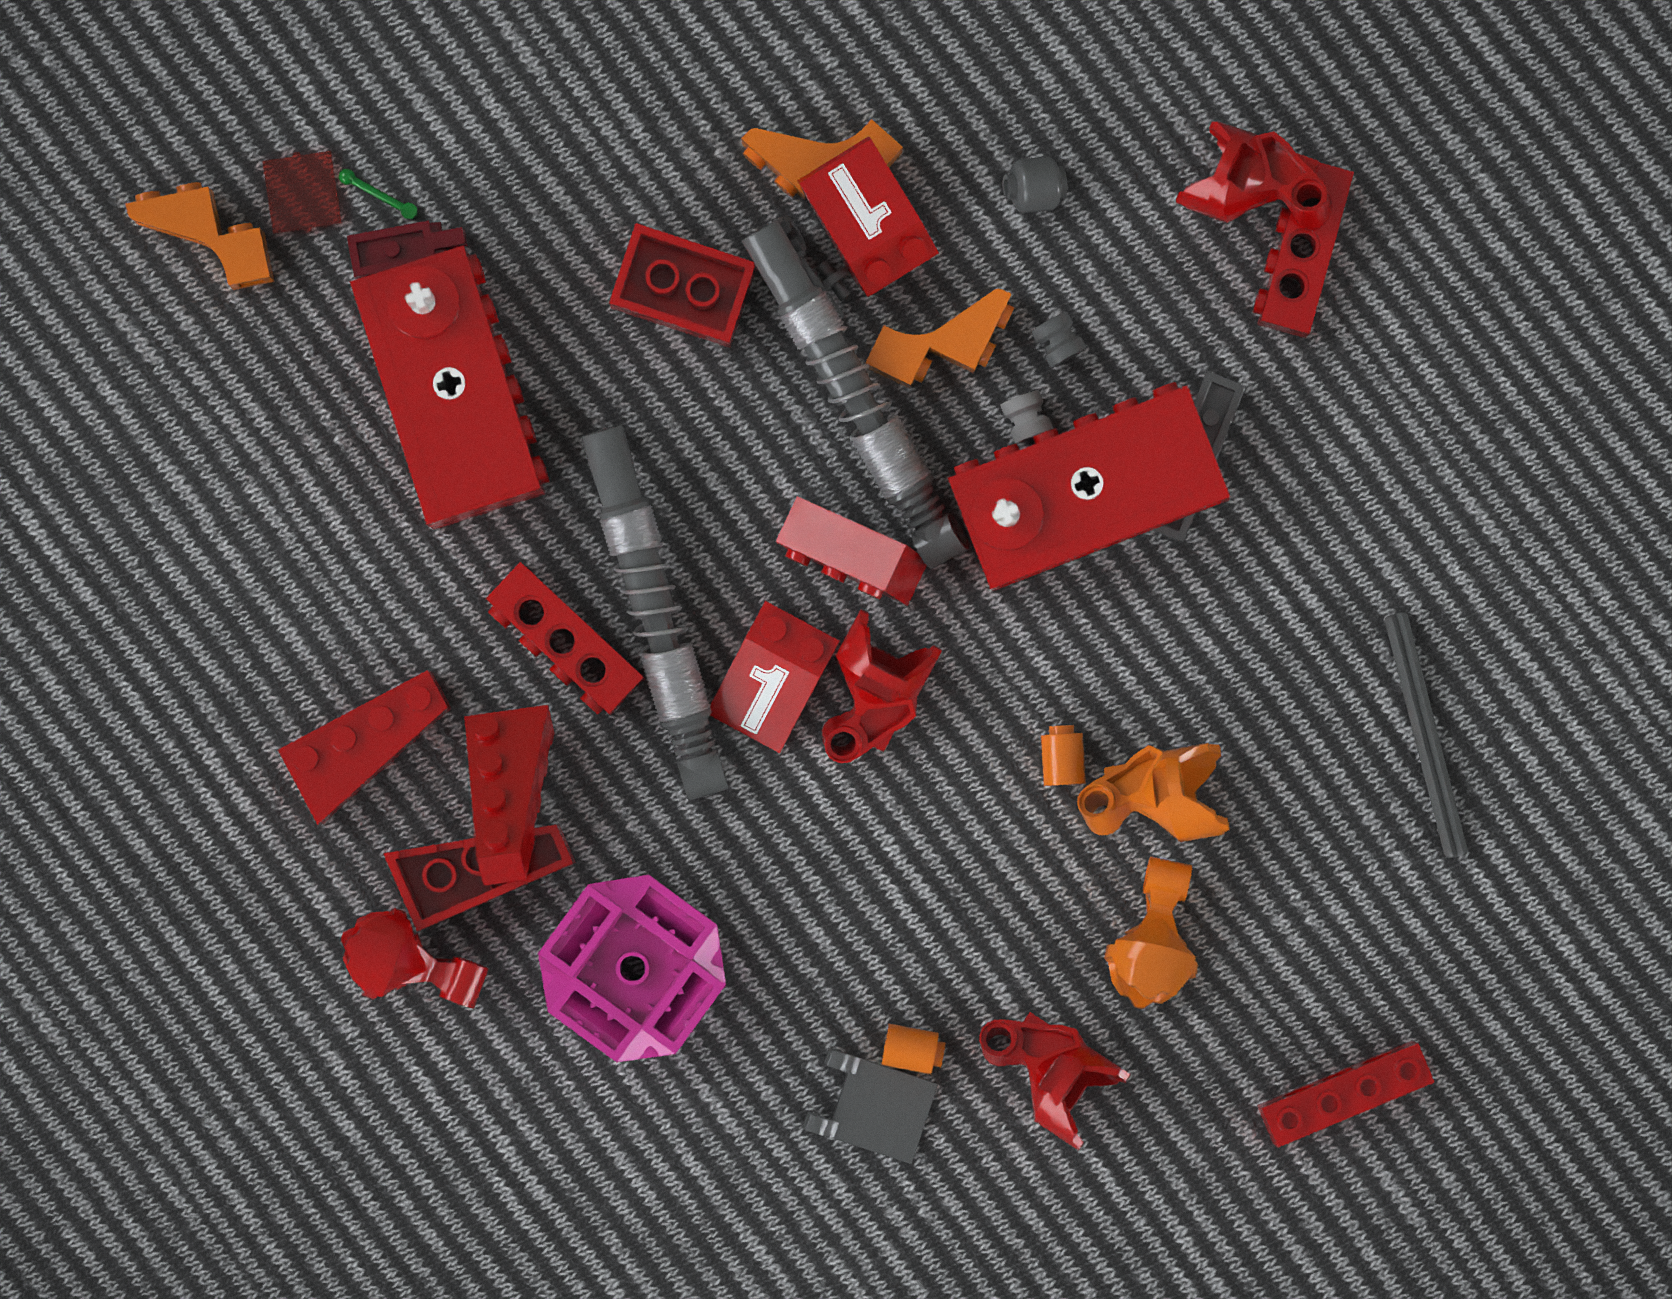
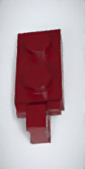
[347,220,468,279]

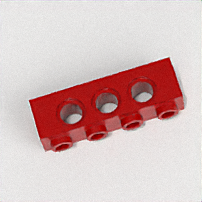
[1253,162,1354,338]
[486,562,645,715]
[1257,1041,1435,1147]

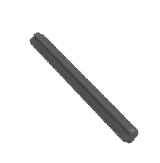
[1385,612,1468,858]

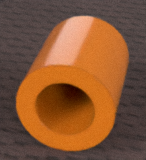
[1041,725,1086,786]
[881,1024,946,1074]

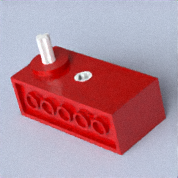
[350,245,550,530]
[948,382,1230,591]

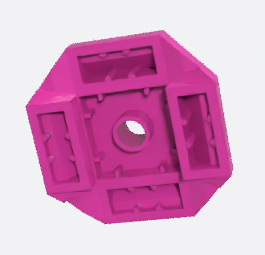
[538,875,726,1062]

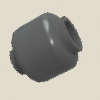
[1003,157,1067,213]

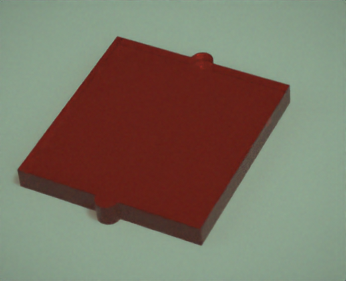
[262,151,342,234]

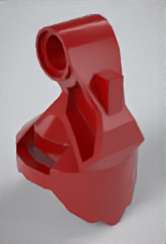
[1176,121,1331,229]
[822,609,942,763]
[340,907,489,1009]
[980,1012,1131,1150]

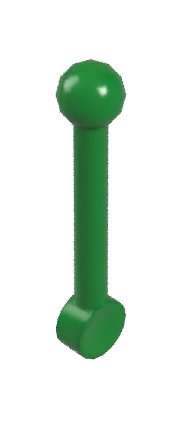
[339,168,418,220]

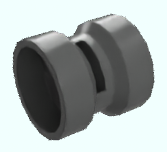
[1031,311,1087,368]

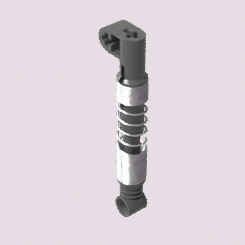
[742,214,969,569]
[581,423,729,801]

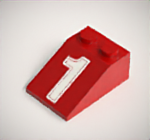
[797,136,939,297]
[710,601,840,753]

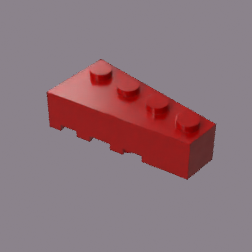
[278,670,452,825]
[383,824,576,931]

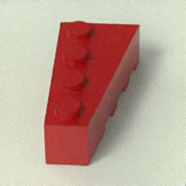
[464,705,554,886]

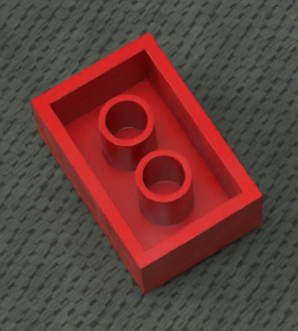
[609,223,757,348]

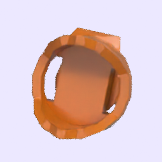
[1077,743,1230,842]
[1104,856,1198,1009]

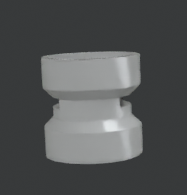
[1000,390,1054,444]

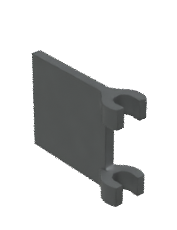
[802,1047,938,1164]

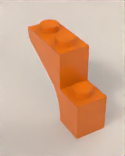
[741,119,903,200]
[126,182,275,290]
[865,289,1015,389]

